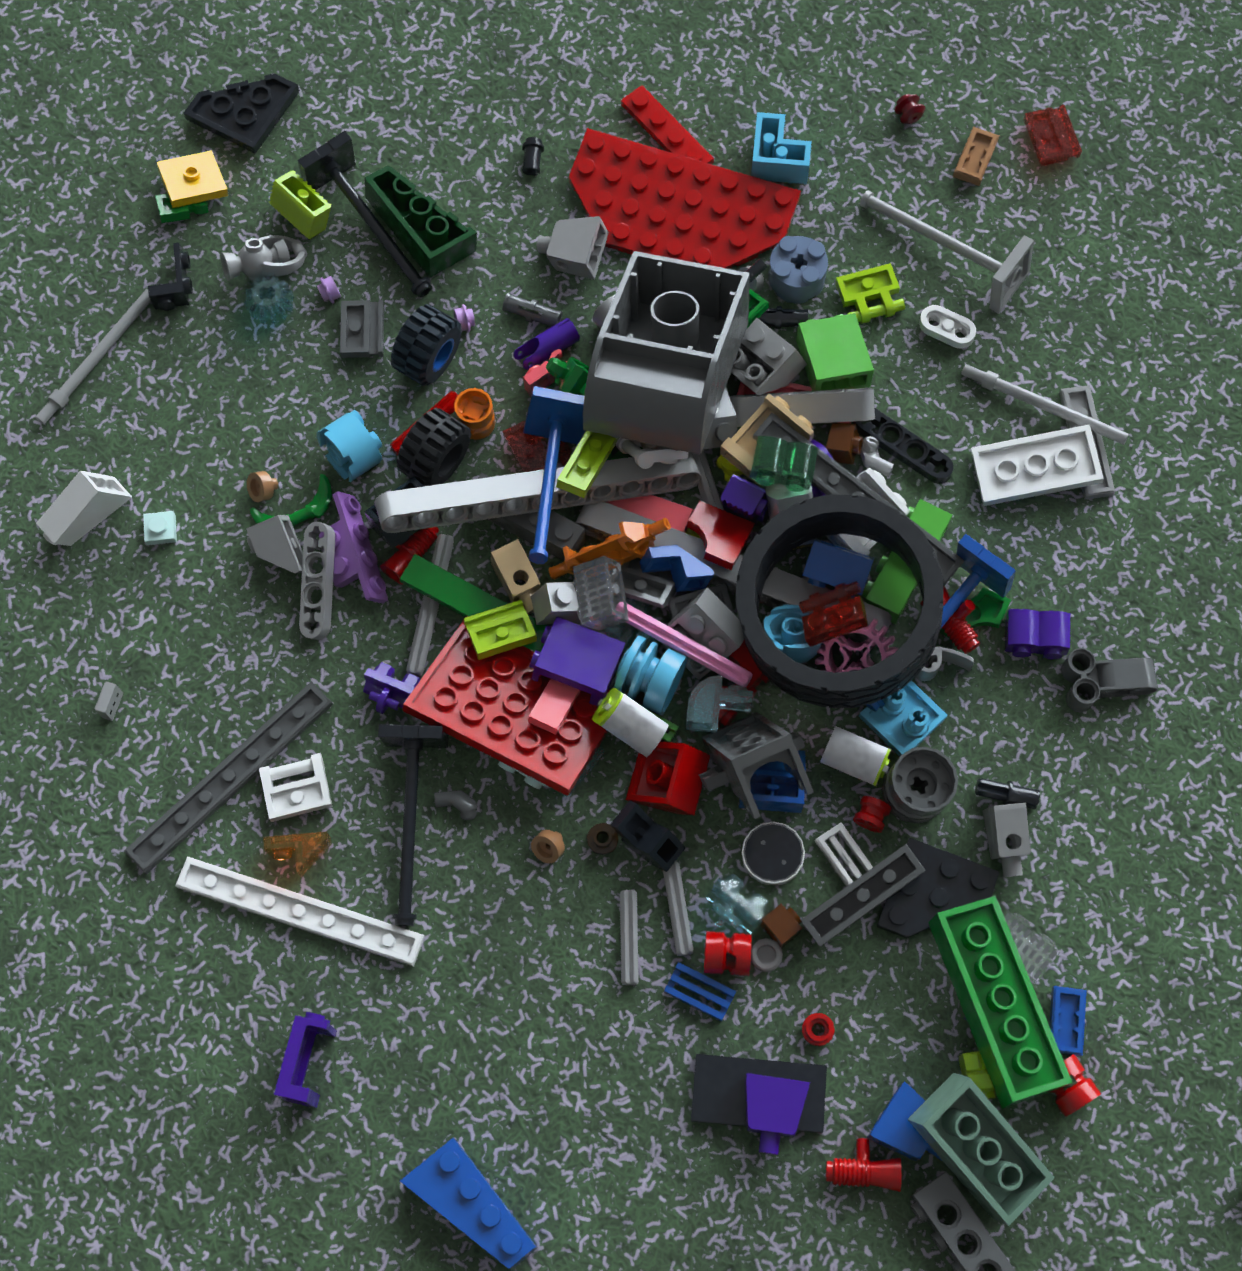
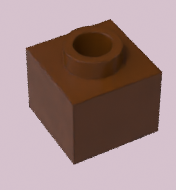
[826,422,863,465]
[760,903,802,949]

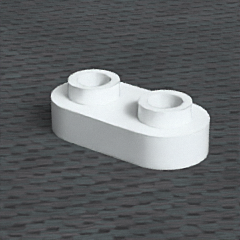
[919,305,976,348]

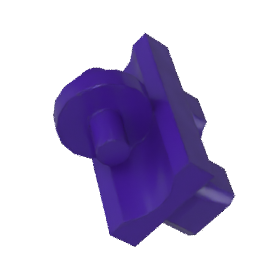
[363,662,421,714]

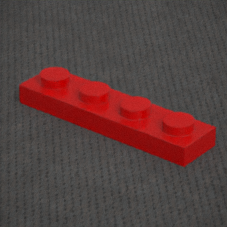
[621,85,714,164]

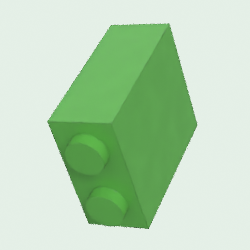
[796,313,874,391]

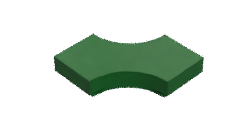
[939,587,1011,638]

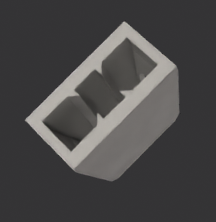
[537,216,609,279]
[983,803,1031,877]

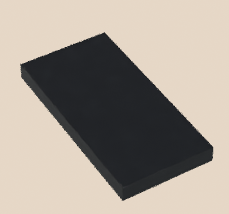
[691,1054,827,1133]

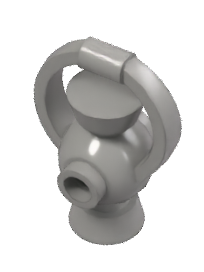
[220,235,307,282]

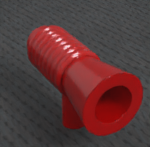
[380,527,439,585]
[920,586,980,654]
[826,1138,902,1192]

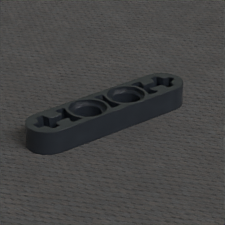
[853,408,954,484]

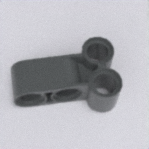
[1061,648,1158,713]

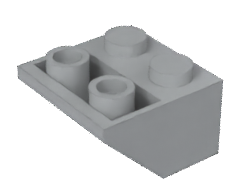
[731,318,807,395]
[661,587,744,680]

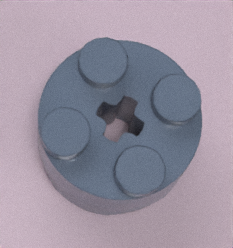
[768,236,828,304]

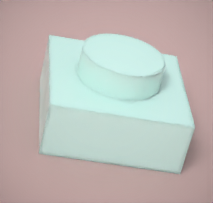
[143,511,177,545]

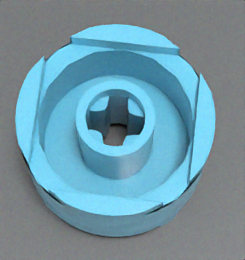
[317,410,382,482]

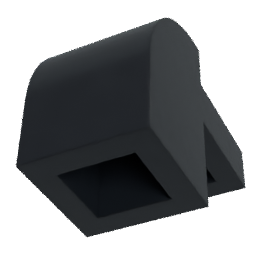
[610,800,686,872]

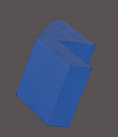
[640,545,714,592]

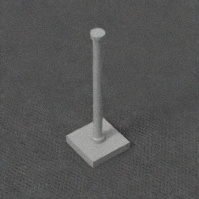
[860,190,1034,314]

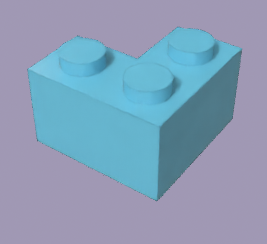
[751,112,812,184]

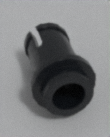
[522,137,544,176]

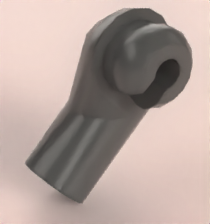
[434,790,478,820]

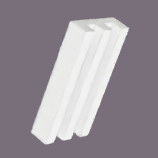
[815,822,873,887]

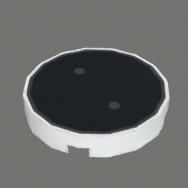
[742,822,805,885]

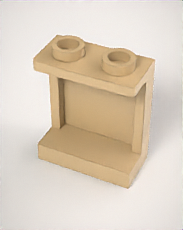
[720,393,814,490]

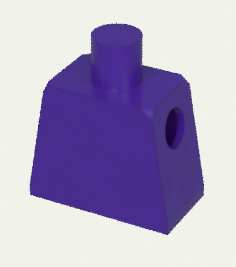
[745,1073,810,1155]

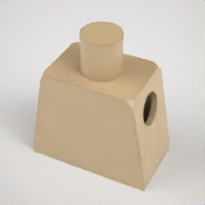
[491,539,540,615]

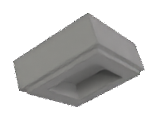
[94,682,123,721]

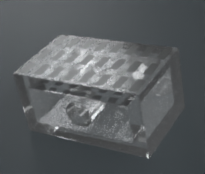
[573,556,629,631]
[1004,911,1060,985]

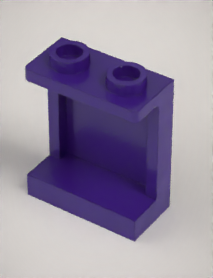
[529,617,626,706]
[274,1012,337,1108]

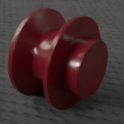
[894,94,926,124]

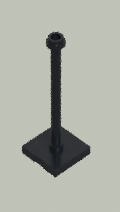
[298,131,433,298]
[378,724,449,926]

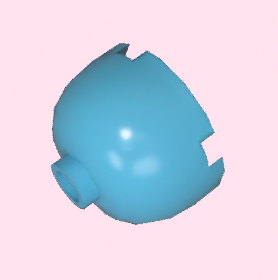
[763,604,825,664]

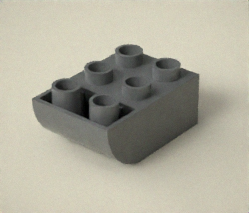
[583,251,750,455]

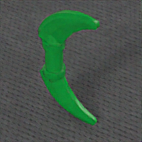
[250,474,332,528]

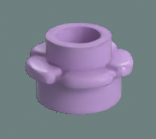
[317,276,341,304]
[453,304,475,332]

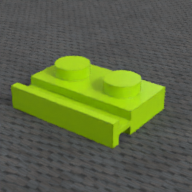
[463,599,537,660]

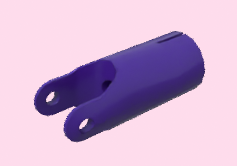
[513,318,580,370]

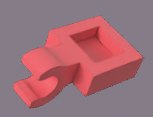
[523,349,567,396]

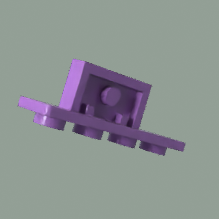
[319,491,388,603]

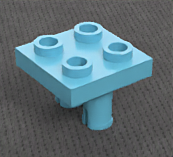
[859,680,948,757]

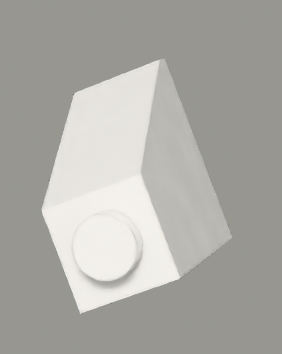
[36,471,132,546]

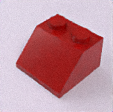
[626,742,710,815]

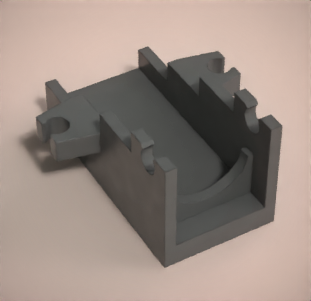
[699,712,814,819]

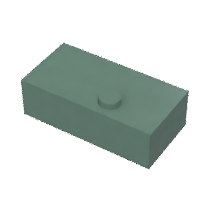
[907,1073,1055,1226]

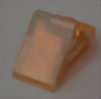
[263,832,332,878]

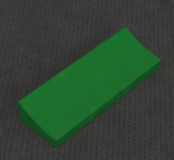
[928,896,1073,1109]

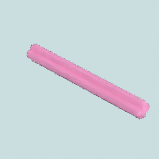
[615,602,753,687]

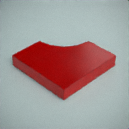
[687,501,755,570]

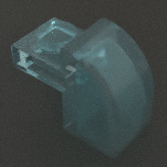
[686,676,753,733]

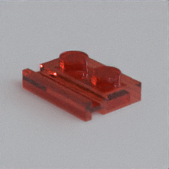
[1024,104,1082,166]

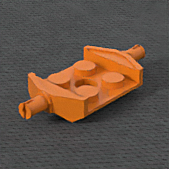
[549,518,671,579]

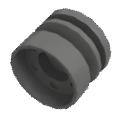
[881,746,958,824]

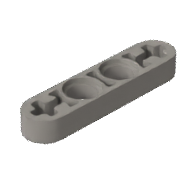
[299,521,335,640]

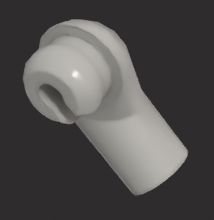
[860,436,894,477]

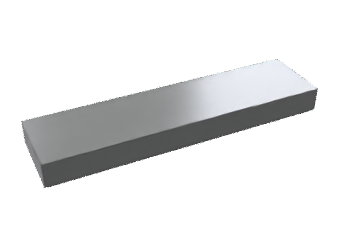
[1059,385,1115,500]

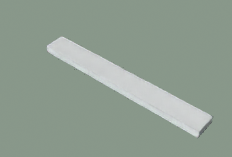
[175,856,425,967]

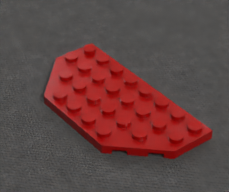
[569,128,801,269]

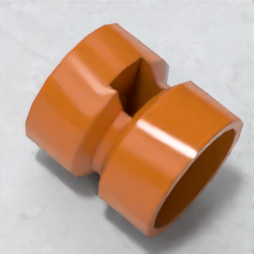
[454,388,496,440]

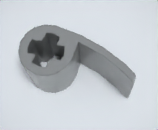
[915,647,974,681]

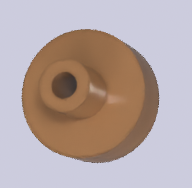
[247,471,278,502]
[531,830,565,863]

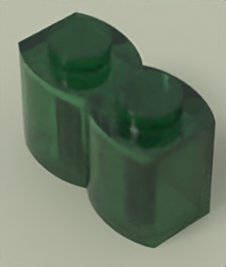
[749,436,818,492]

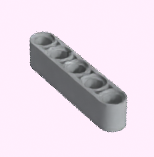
[729,388,875,427]

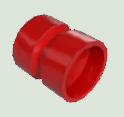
[704,931,752,976]
[1049,1054,1101,1117]

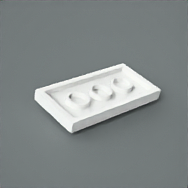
[971,424,1104,506]

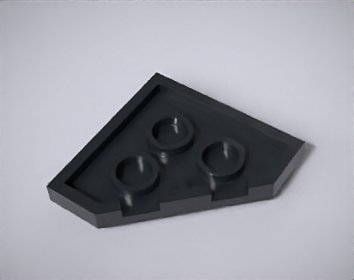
[183,73,300,154]
[877,837,1000,939]

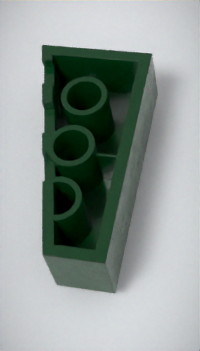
[365,165,477,278]

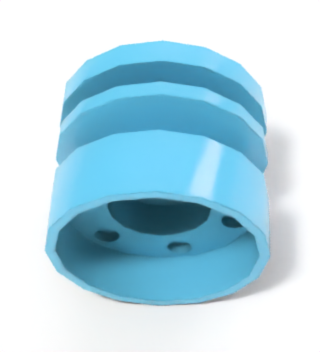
[614,635,688,715]

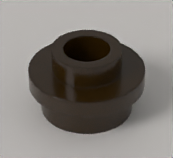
[587,823,619,855]

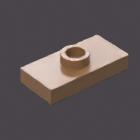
[953,127,1000,186]

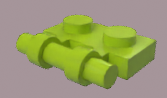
[835,263,905,324]

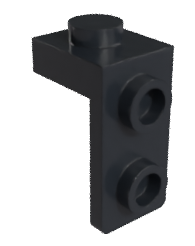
[148,242,193,311]

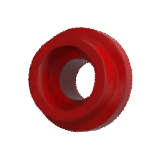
[802,1013,835,1046]

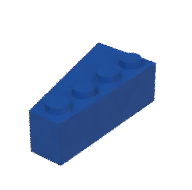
[400,1138,538,1270]

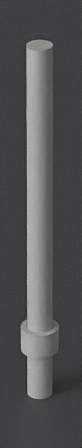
[35,289,151,425]
[961,364,1129,445]

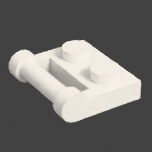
[616,438,688,469]
[259,753,333,822]

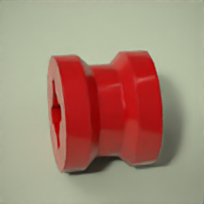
[853,796,892,833]

